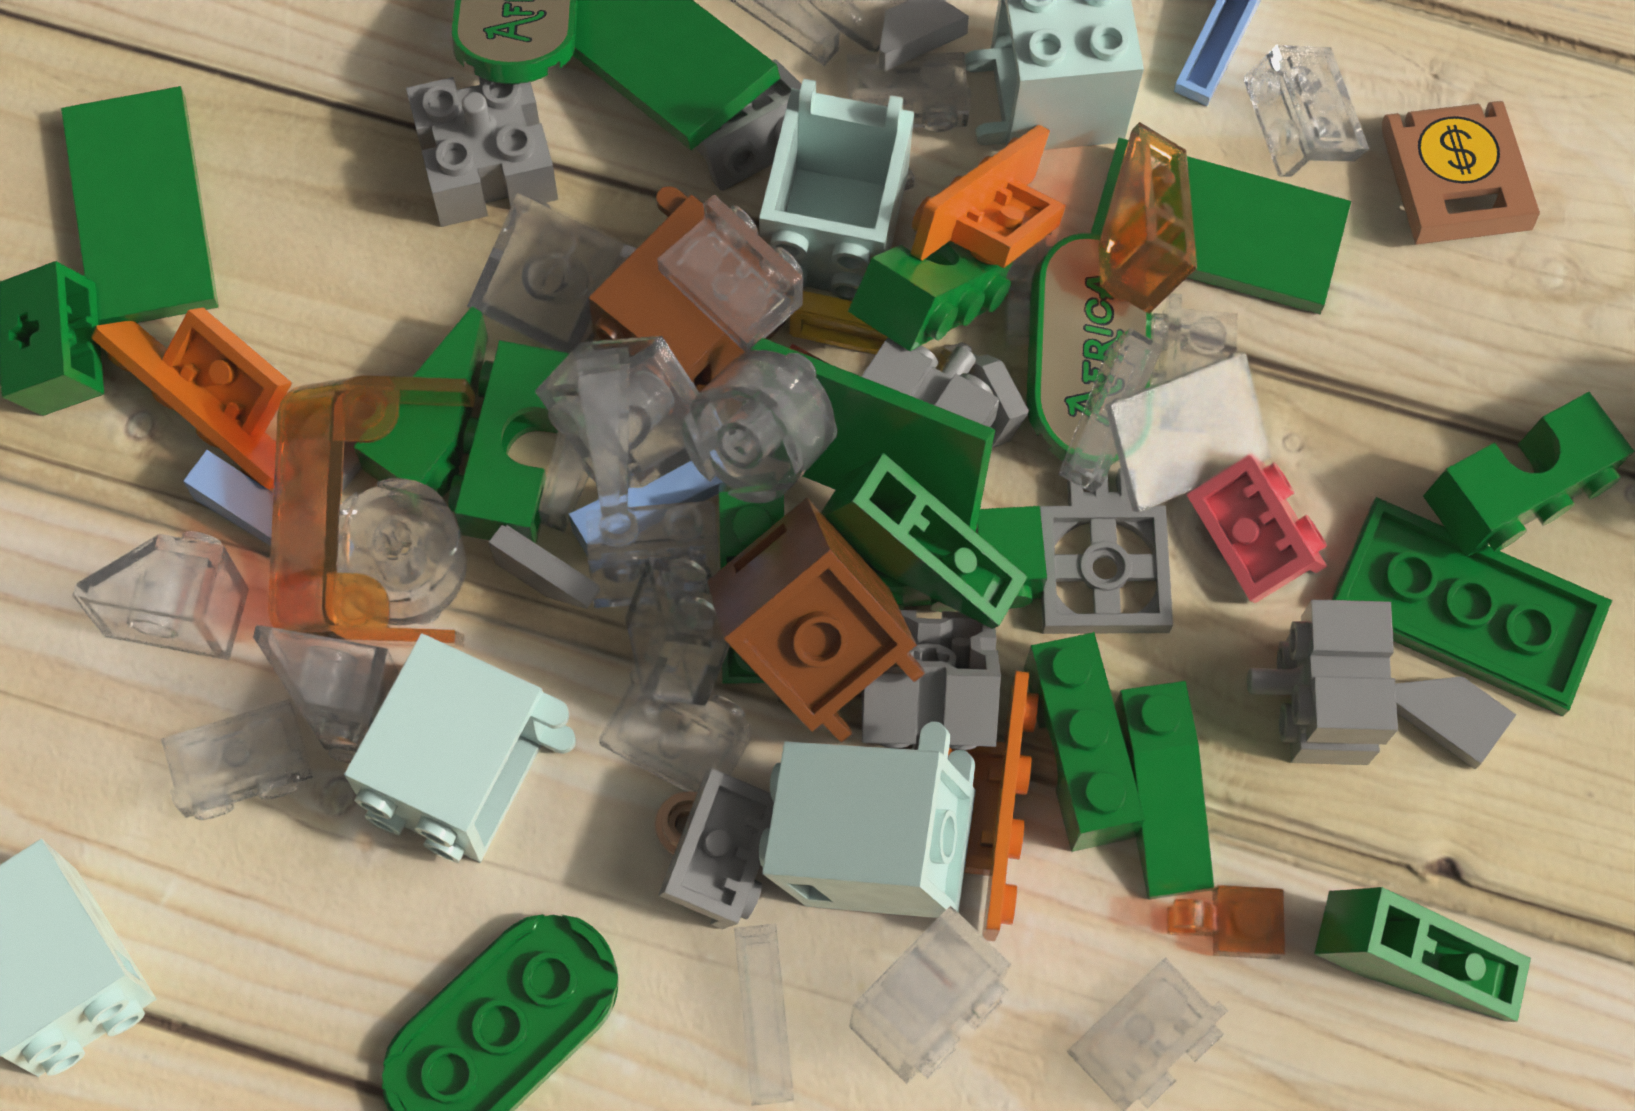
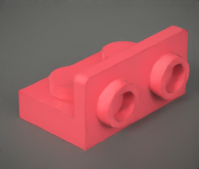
[1186,454,1327,603]

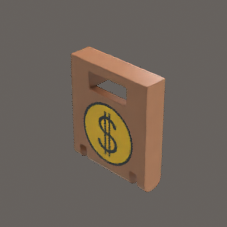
[1382,101,1540,245]

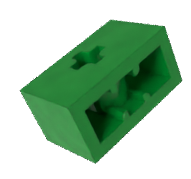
[0,261,104,416]

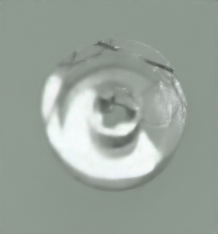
[682,350,837,503]
[327,478,467,626]

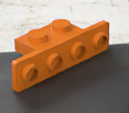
[910,125,1066,268]
[91,308,307,489]
[948,671,1039,942]

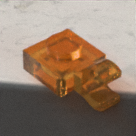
[1167,885,1285,960]

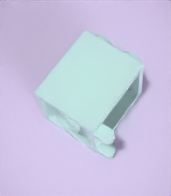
[964,0,1144,150]
[759,79,914,301]
[344,633,576,863]
[759,722,976,920]
[0,838,157,1077]

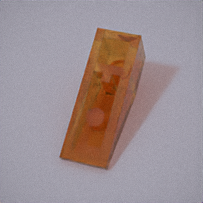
[1098,122,1197,314]

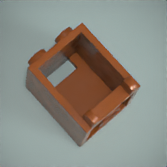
[588,186,786,425]
[707,497,925,742]

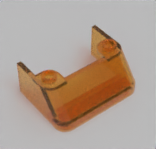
[268,375,475,647]

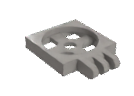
[1040,468,1173,634]

